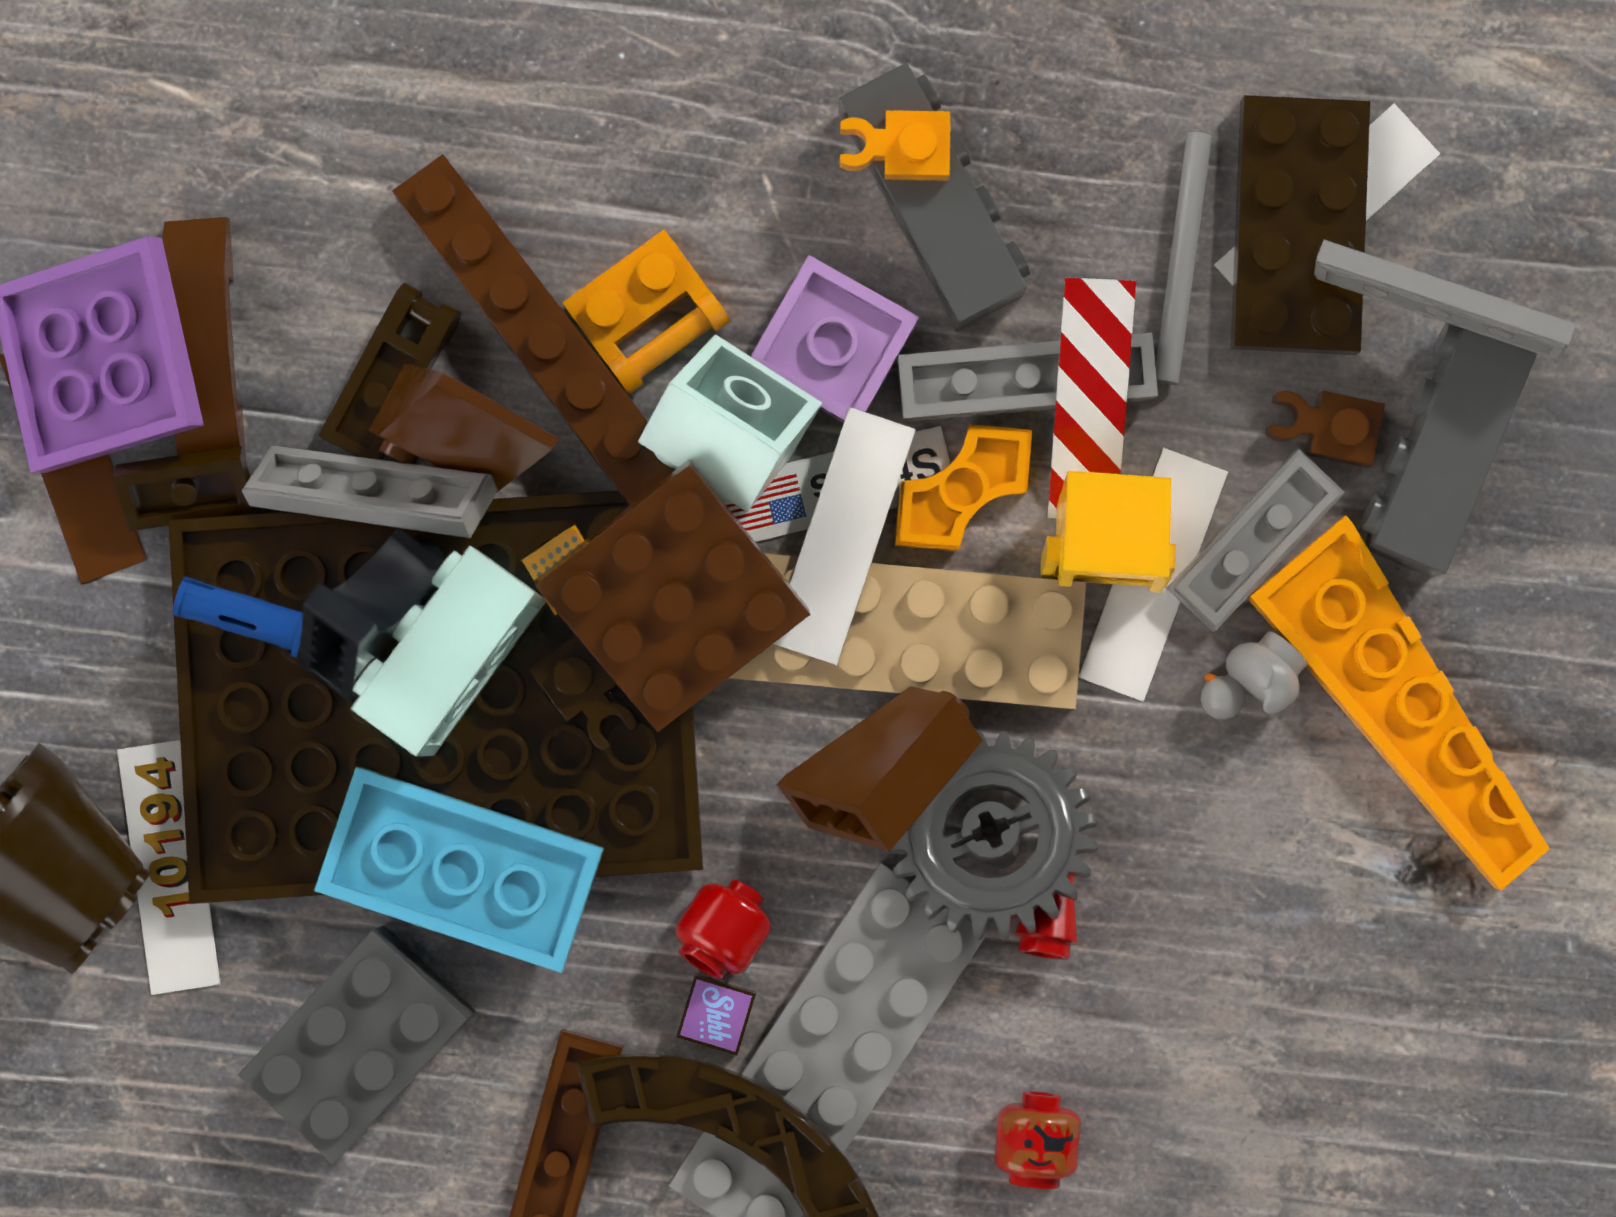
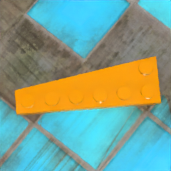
[1247,515,1550,891]

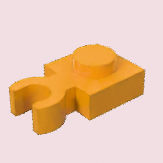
[840,110,951,181]

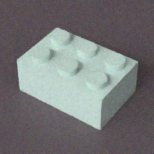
[351,546,546,756]

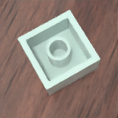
[638,334,822,512]

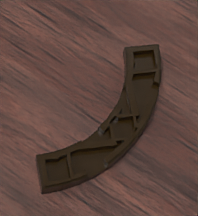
[576,1053,880,1217]

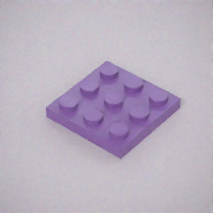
[0,236,204,473]

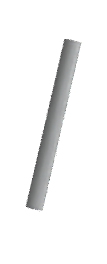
[1155,132,1212,385]

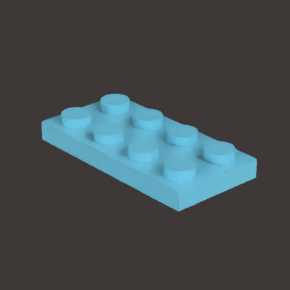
[314,767,604,973]

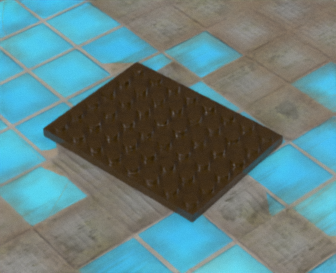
[168,491,704,904]

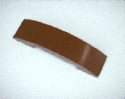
[163,217,246,458]

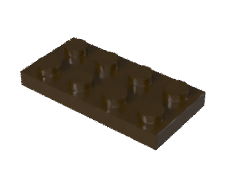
[1230,95,1370,355]

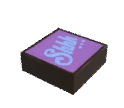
[676,974,756,1055]

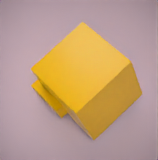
[1040,471,1176,593]

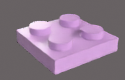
[751,255,919,423]

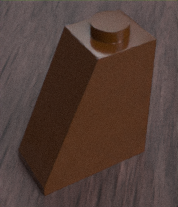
[777,686,983,852]

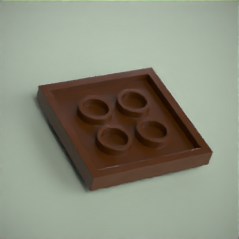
[535,460,811,732]

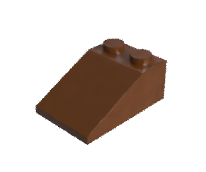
[368,363,559,492]

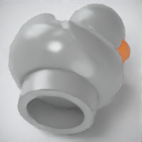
[1200,631,1308,720]

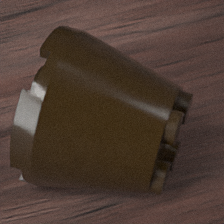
[0,743,151,974]

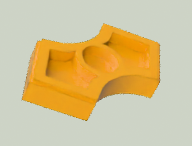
[894,424,1032,552]

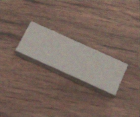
[1167,449,1345,631]

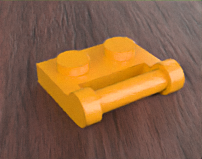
[562,229,731,395]

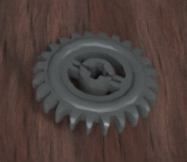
[889,731,1098,940]

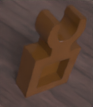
[1265,391,1385,468]

